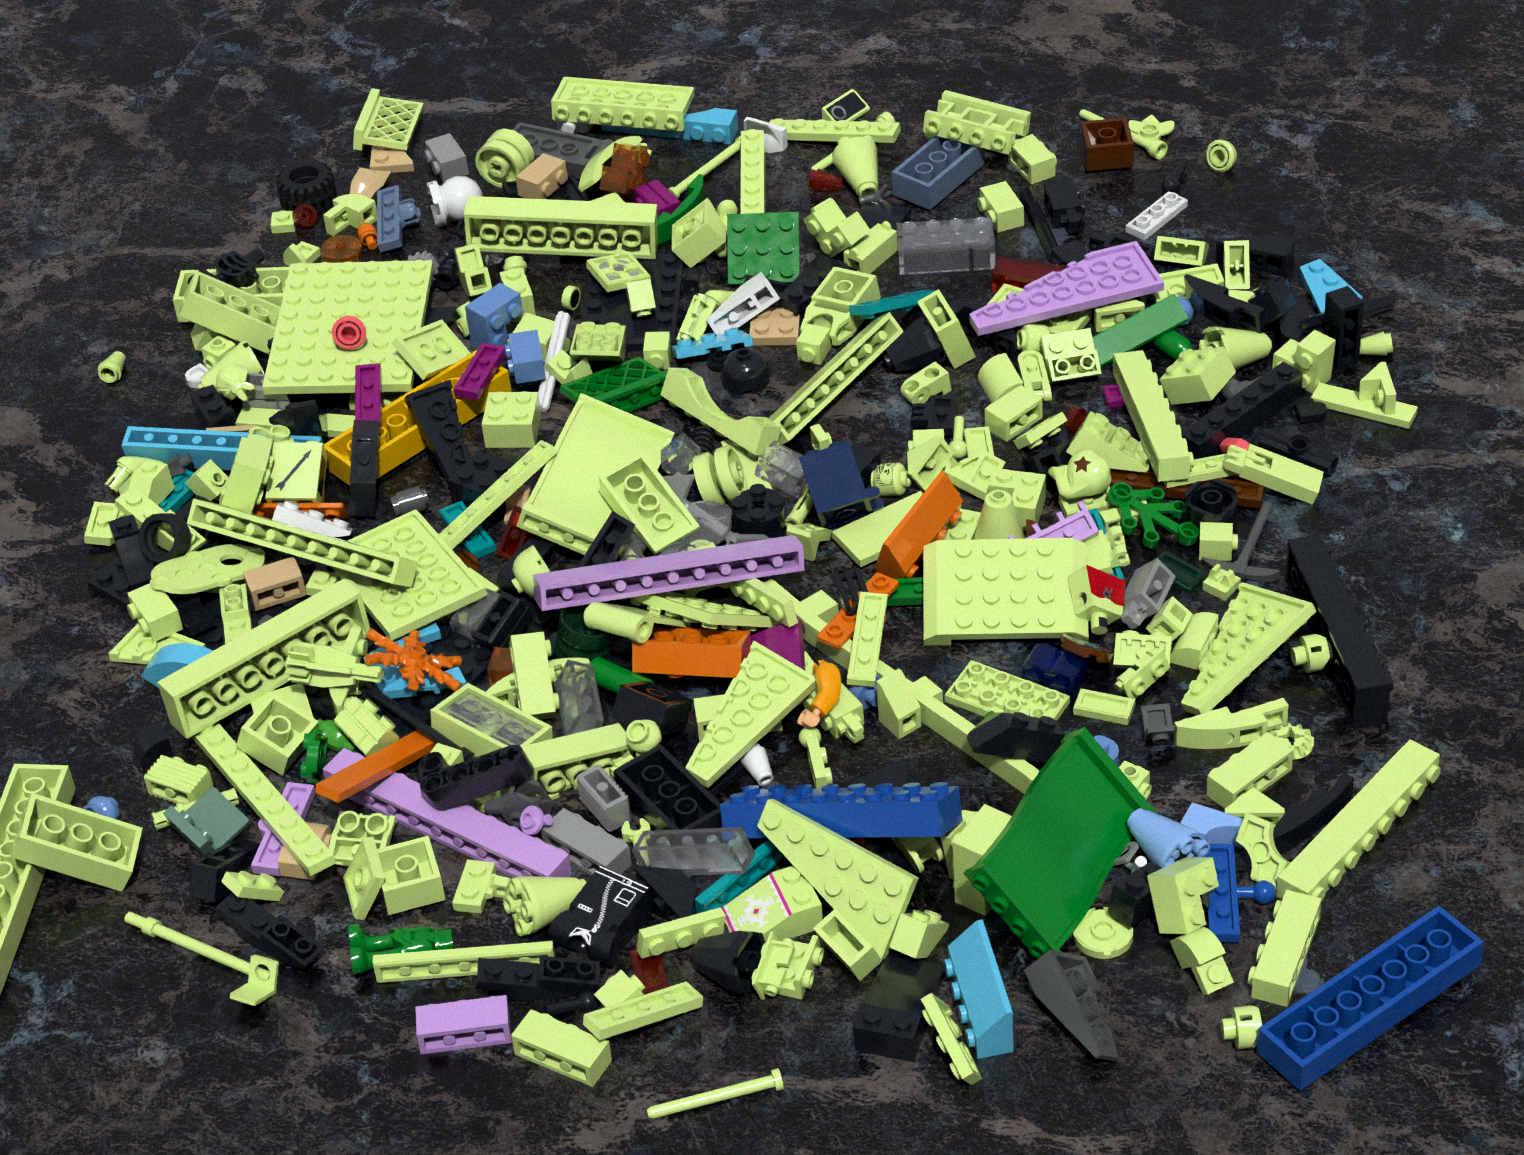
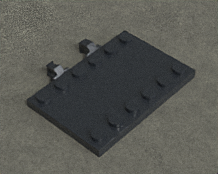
[580,253,700,352]

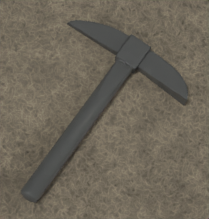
[1202,501,1280,582]

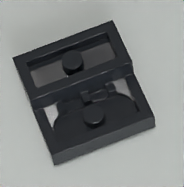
[858,201,911,236]

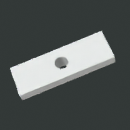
[1126,192,1188,241]

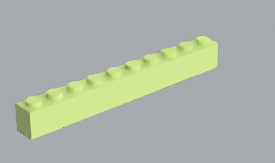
[187,499,418,587]

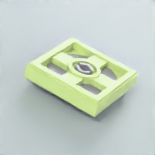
[586,251,651,292]

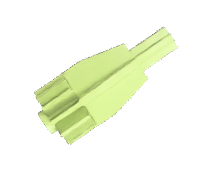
[286,642,384,688]

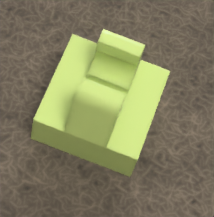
[1203,564,1241,601]

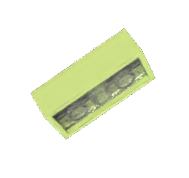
[431,683,553,757]

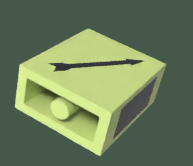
[265,440,328,503]

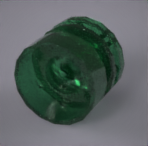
[554,604,614,662]

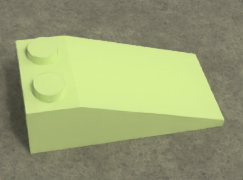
[599,452,700,555]

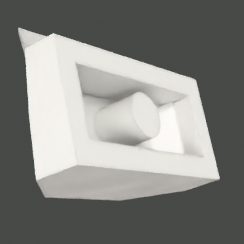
[744,117,788,153]

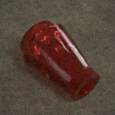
[808,168,843,191]

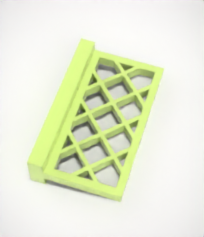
[353,88,424,151]

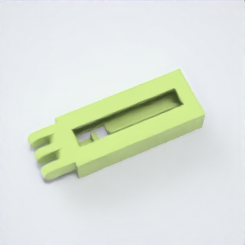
[1223,444,1324,505]

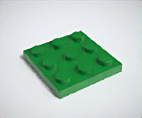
[727,212,800,286]

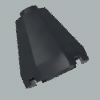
[883,316,947,372]
[691,931,766,993]

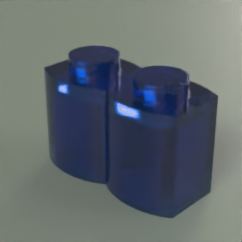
[1022,644,1087,695]

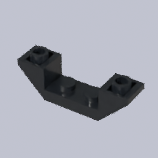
[948,301,1018,361]
[349,420,380,519]

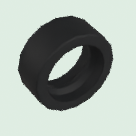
[138,513,191,563]

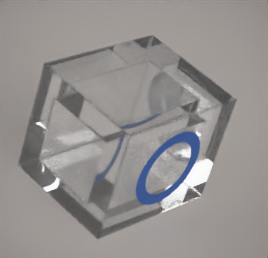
[661,433,701,475]

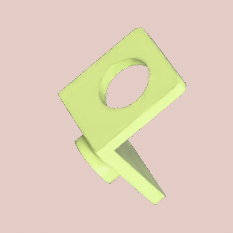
[230,954,279,1006]

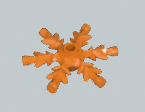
[365,628,462,692]

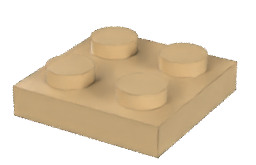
[749,307,801,346]

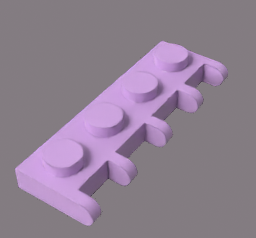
[1008,500,1099,542]

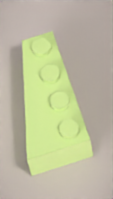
[521,723,633,800]

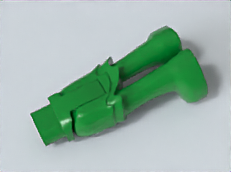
[348,924,453,975]

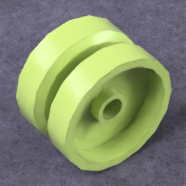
[475,128,534,188]
[693,445,748,510]

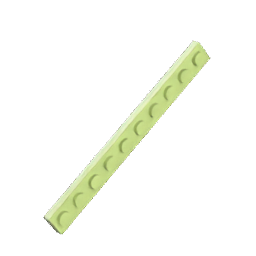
[191,722,336,876]

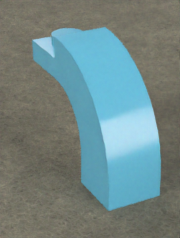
[141,643,213,688]

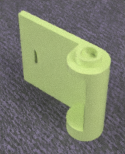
[584,602,688,643]

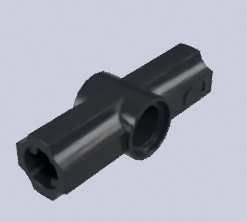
[1259,428,1339,476]

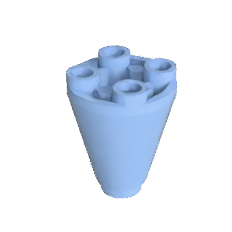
[1127,808,1210,868]

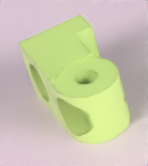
[900,362,952,404]

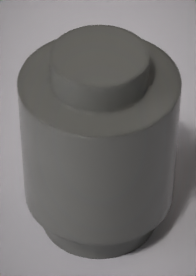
[390,486,430,517]

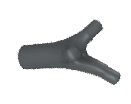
[858,184,893,206]

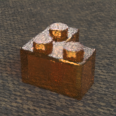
[600,143,649,194]

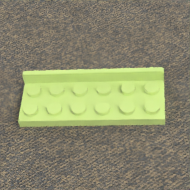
[551,77,694,131]

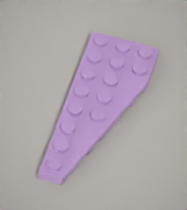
[969,241,1164,336]

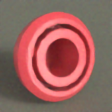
[332,316,366,350]

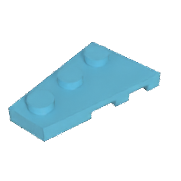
[1299,259,1362,314]
[671,327,753,359]

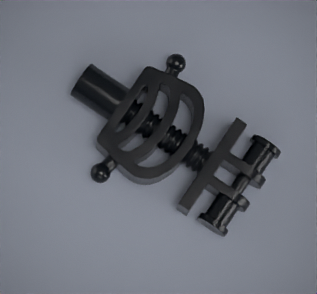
[188,248,265,287]

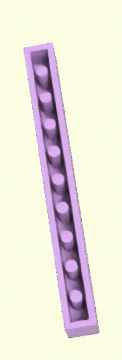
[533,535,805,611]
[323,748,572,878]

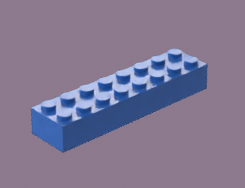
[720,782,963,839]
[1257,906,1484,1091]

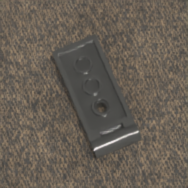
[513,122,614,179]

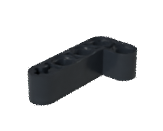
[419,744,534,810]

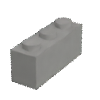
[541,808,632,876]

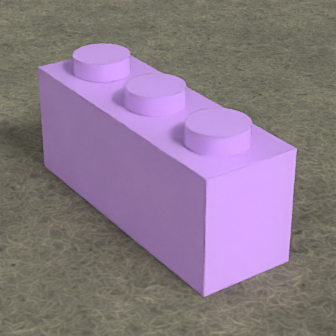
[415,995,512,1054]

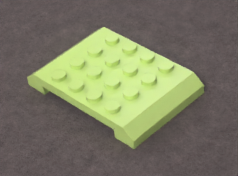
[923,538,1089,645]

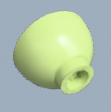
[1206,140,1237,172]

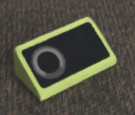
[822,89,870,121]

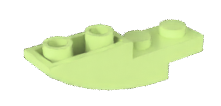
[115,486,206,553]
[219,584,253,644]
[329,627,368,717]
[1174,698,1288,749]

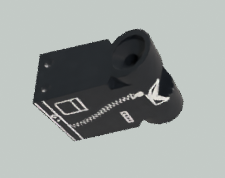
[548,866,654,967]

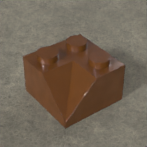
[1081,117,1134,171]

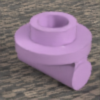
[520,806,553,835]

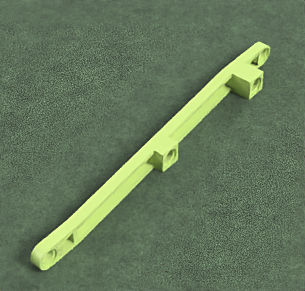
[764,579,1039,794]

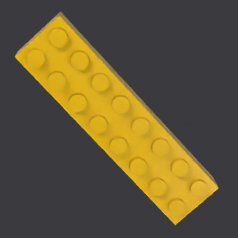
[324,350,512,486]

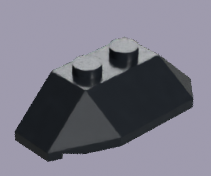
[269,400,328,437]
[967,712,1065,763]

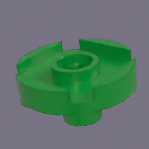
[300,729,327,786]

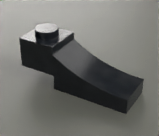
[108,514,153,591]

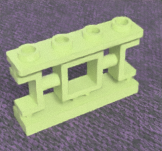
[923,90,1031,154]

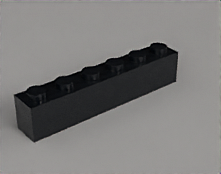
[1181,361,1303,460]

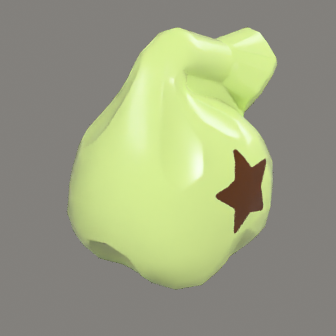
[1048,449,1112,499]

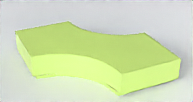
[1235,813,1291,889]

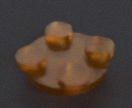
[321,235,363,263]

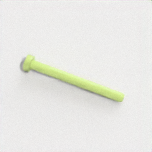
[647,1068,784,1119]

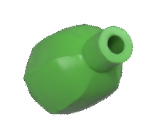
[316,719,359,753]

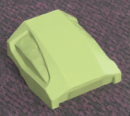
[329,811,398,866]

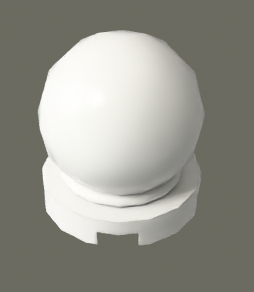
[427,176,483,227]

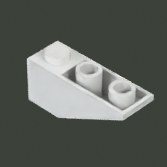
[272,500,353,537]

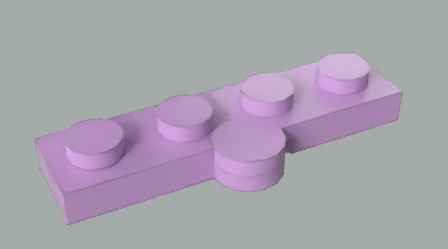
[251,782,316,876]

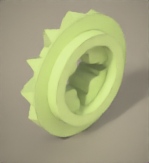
[1270,722,1314,760]

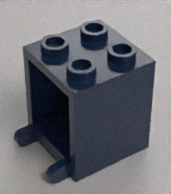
[799,440,884,529]

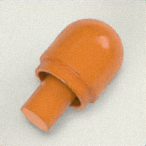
[357,223,377,250]

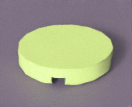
[1073,907,1133,959]

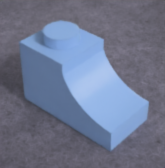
[1180,802,1243,848]

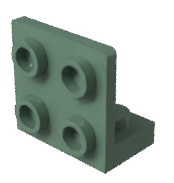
[163,787,250,856]

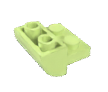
[1040,328,1102,383]

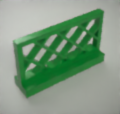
[560,357,668,412]

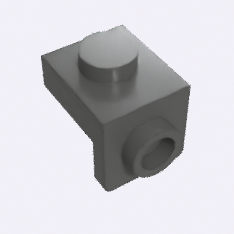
[1140,703,1175,744]

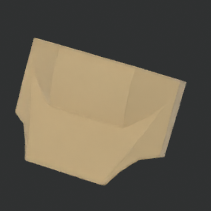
[349,168,392,200]

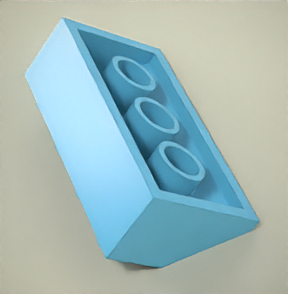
[944,919,1014,1059]

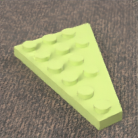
[1181,582,1316,715]
[617,591,781,631]

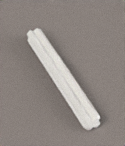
[538,311,570,413]

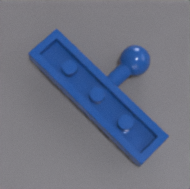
[1204,844,1276,942]

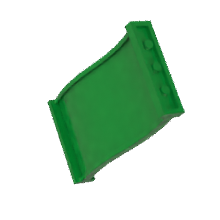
[963,727,1157,959]

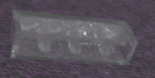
[632,827,755,876]

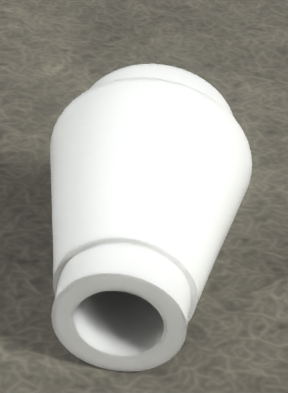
[740,743,774,786]

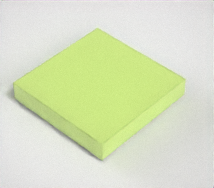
[343,836,385,920]

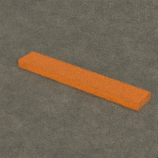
[315,730,436,803]

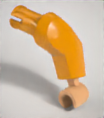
[797,660,841,728]

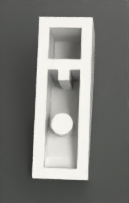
[706,272,780,335]

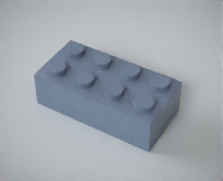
[891,136,985,210]

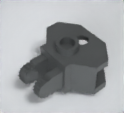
[484,778,553,836]

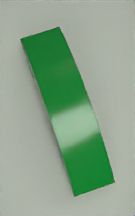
[657,174,705,244]

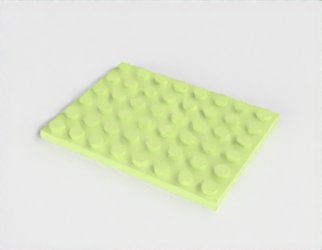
[262,260,434,395]

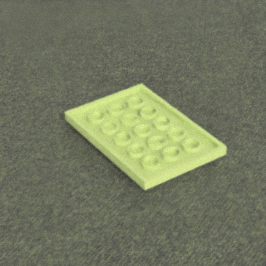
[329,509,487,641]

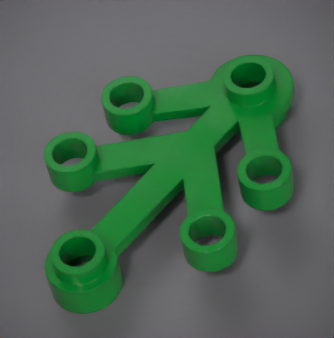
[1107,482,1200,548]

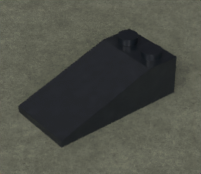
[853,954,945,1063]

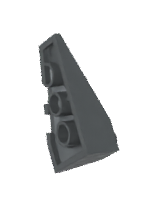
[1024,950,1118,1061]

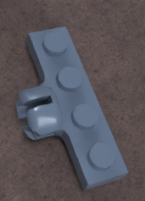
[377,185,421,252]

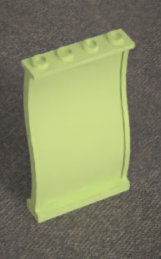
[516,393,675,561]

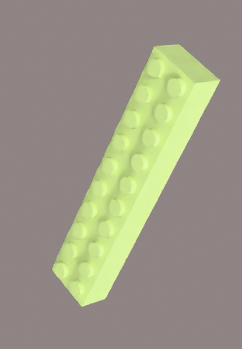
[0,764,76,995]

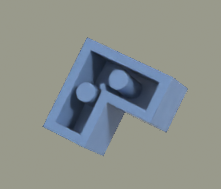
[465,283,523,348]
[505,330,546,387]

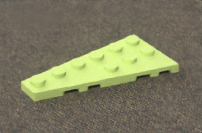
[685,641,817,788]
[757,799,918,960]

